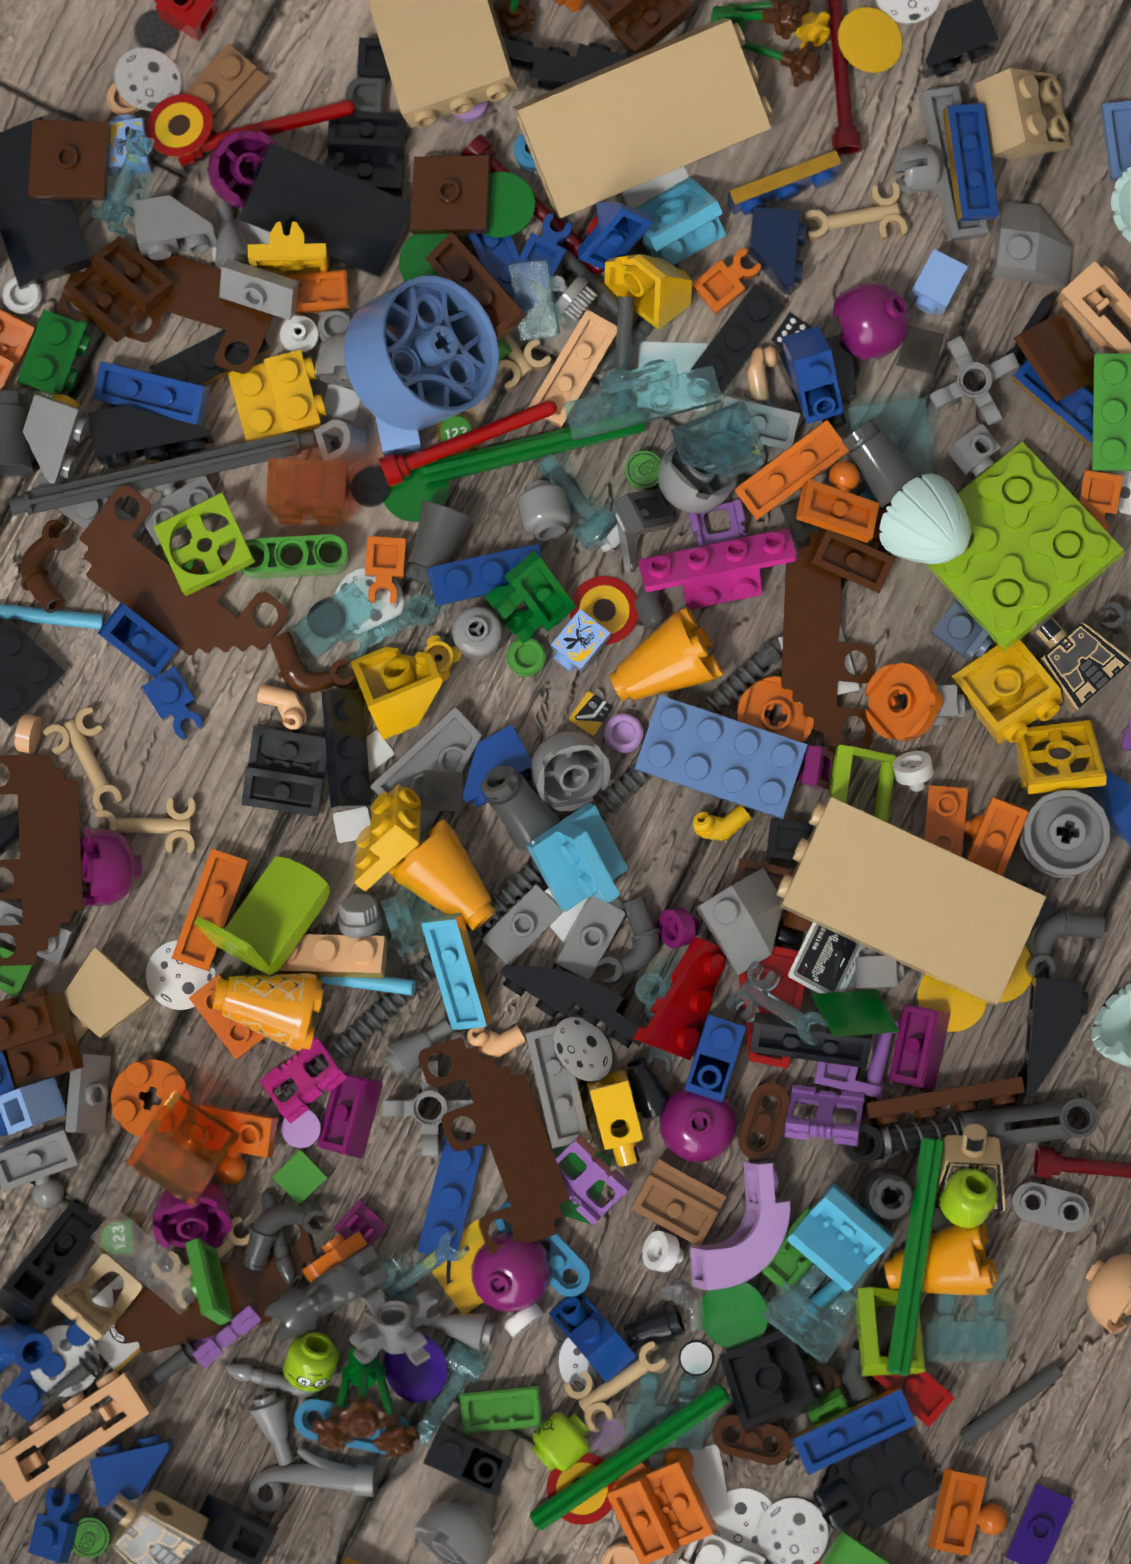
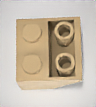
[974,68,1071,159]

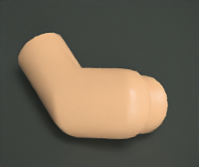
[747,346,778,402]
[257,684,307,730]
[467,1024,527,1058]

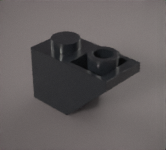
[921,0,999,79]
[423,1422,512,1496]
[199,1493,280,1564]

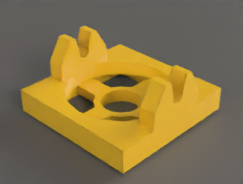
[248,222,330,275]
[1015,720,1107,794]

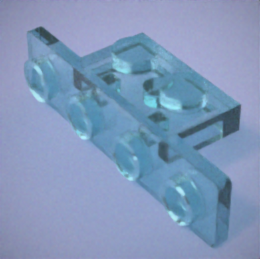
[564,359,722,440]

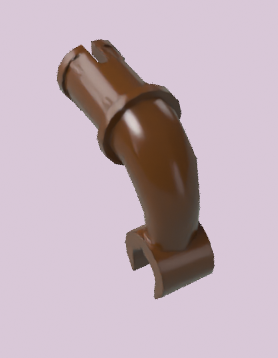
[20,519,74,613]
[269,632,356,693]

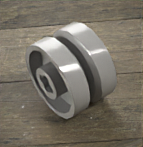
[1018,790,1110,879]

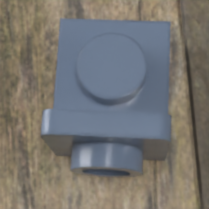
[931,601,994,661]

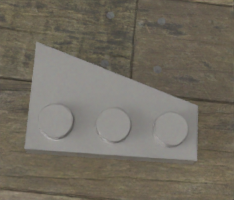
[370,707,482,842]

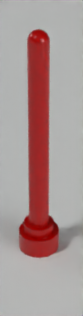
[178,100,355,166]
[379,400,557,487]

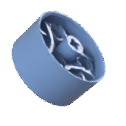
[344,276,499,430]

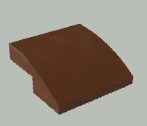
[585,0,694,53]
[63,236,173,343]
[1014,312,1094,403]
[810,508,896,593]

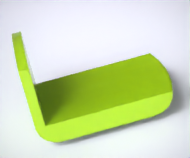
[194,856,330,975]

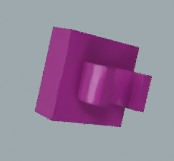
[796,745,835,791]
[333,1199,389,1252]

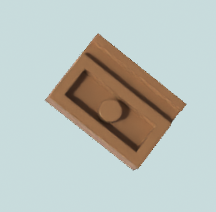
[183,43,271,133]
[630,1159,727,1246]

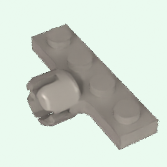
[894,86,989,242]

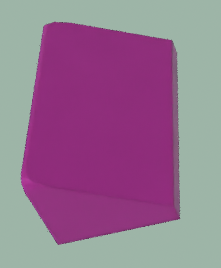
[888,1004,950,1090]
[316,1073,382,1158]

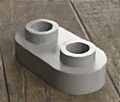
[1010,1182,1090,1232]

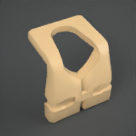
[51,1252,144,1341]

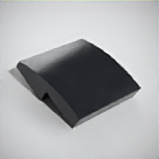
[327,111,406,196]
[241,724,327,817]

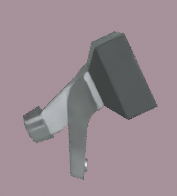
[599,488,677,573]

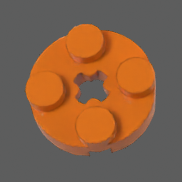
[865,663,943,741]
[736,676,814,743]
[111,1059,191,1138]

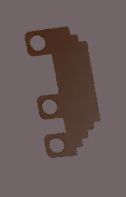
[57,245,273,374]
[80,485,289,656]
[781,533,874,749]
[0,754,83,966]
[418,1037,570,1255]
[97,1225,314,1353]

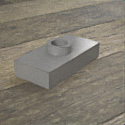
[219,258,299,320]
[481,884,564,966]
[553,896,626,980]
[65,1054,111,1134]

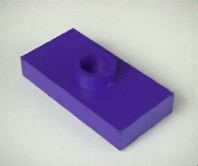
[1004,1483,1074,1564]

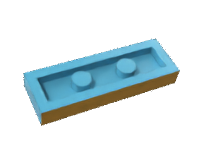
[421,913,493,1030]

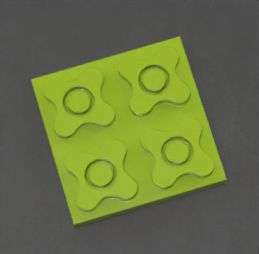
[924,441,1124,652]

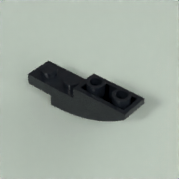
[503,37,638,92]
[500,965,642,1049]

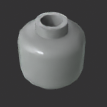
[518,480,572,541]
[452,606,503,660]

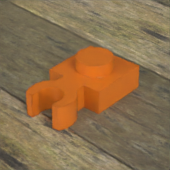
[692,248,761,316]
[1079,470,1124,533]
[365,536,407,605]
[301,1231,367,1283]

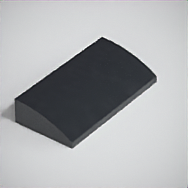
[0,117,92,290]
[238,143,411,278]

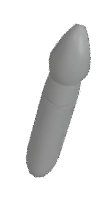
[226,1363,320,1399]

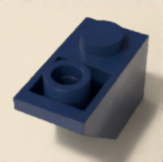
[749,207,806,295]

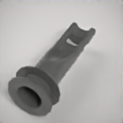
[140,1338,197,1393]
[40,1351,103,1406]

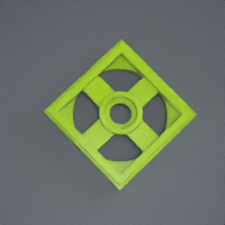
[153,492,256,596]

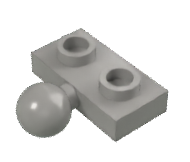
[716,394,800,475]
[138,475,216,547]
[0,1125,78,1209]

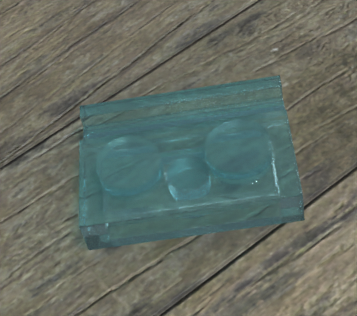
[381,896,417,959]

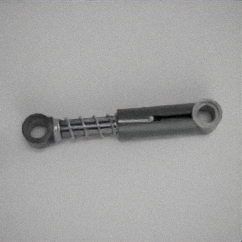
[841,1098,1099,1164]

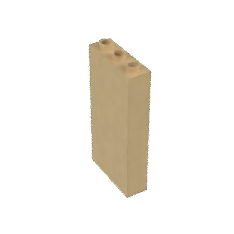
[367,0,519,128]
[512,17,772,219]
[776,797,1046,1005]

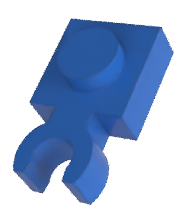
[514,213,572,287]
[141,666,204,740]
[28,1488,80,1563]

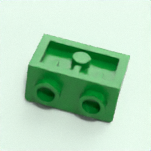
[17,310,92,396]

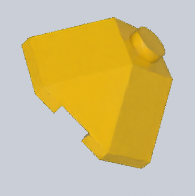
[604,254,692,330]
[350,646,443,740]

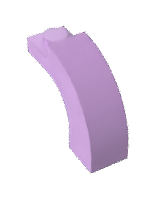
[690,1160,790,1290]

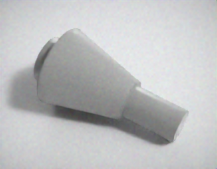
[215,201,249,268]
[384,1020,453,1078]
[422,1313,496,1352]
[248,1391,294,1466]

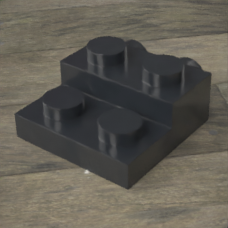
[719,1326,827,1432]

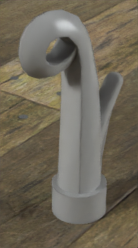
[248,1447,377,1514]

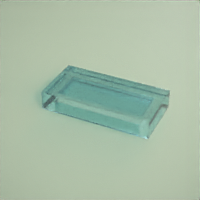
[509,258,560,341]
[292,581,377,659]

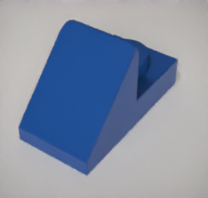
[577,202,653,270]
[98,602,179,678]

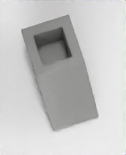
[131,195,217,260]
[23,394,89,484]

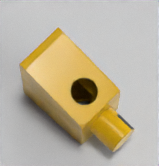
[587,1069,643,1167]

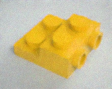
[228,349,327,442]
[951,640,1063,745]
[354,784,421,892]

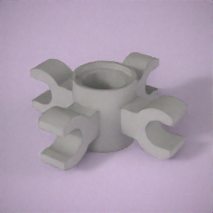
[929,336,1020,427]
[383,1061,474,1156]
[350,1289,441,1366]

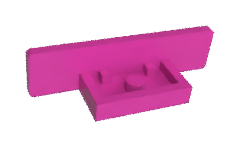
[638,529,797,610]

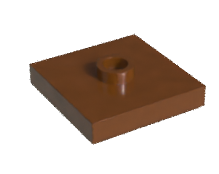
[28,120,111,201]
[410,155,491,234]

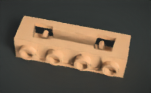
[1056,261,1131,354]
[0,1369,154,1503]

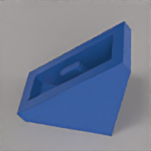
[1082,769,1131,846]

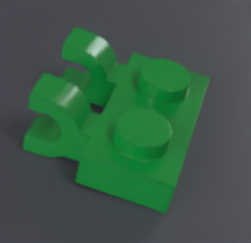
[484,551,576,644]

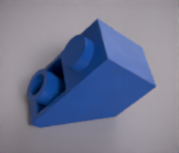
[781,326,844,424]
[462,724,532,808]
[684,1015,746,1102]
[549,1292,637,1383]
[90,1434,173,1507]

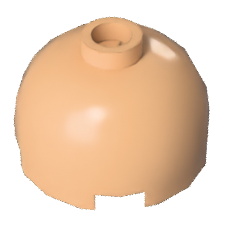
[1086,1254,1131,1334]

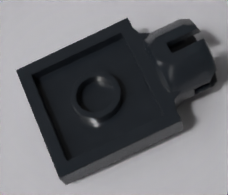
[0,618,65,728]
[813,1429,940,1530]

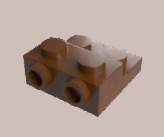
[0,988,84,1088]

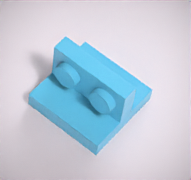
[634,176,726,265]
[526,803,628,912]
[787,1182,894,1292]

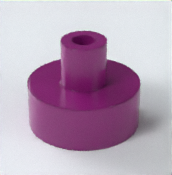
[658,907,700,948]

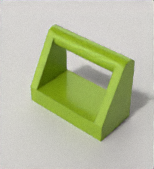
[829,745,897,823]
[855,1287,926,1376]

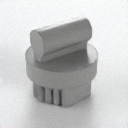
[550,275,598,321]
[338,894,383,938]

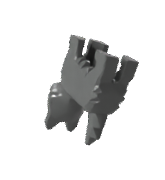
[264,1245,390,1340]

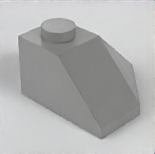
[991,201,1072,286]
[697,868,782,976]

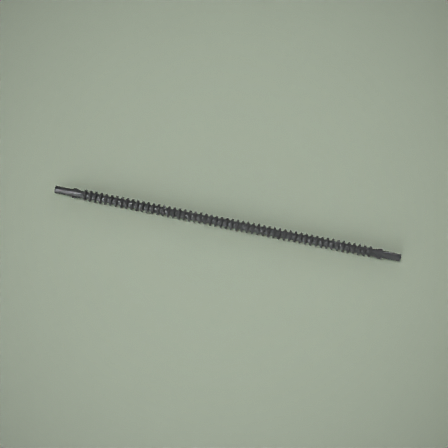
[260,631,783,1117]

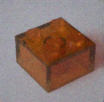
[266,458,351,527]
[126,1091,240,1206]

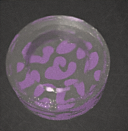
[586,1412,625,1453]

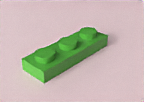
[1092,354,1131,471]

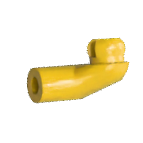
[692,805,752,841]

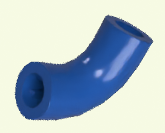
[0,1323,52,1373]

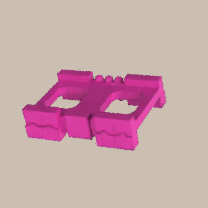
[259,1035,347,1124]

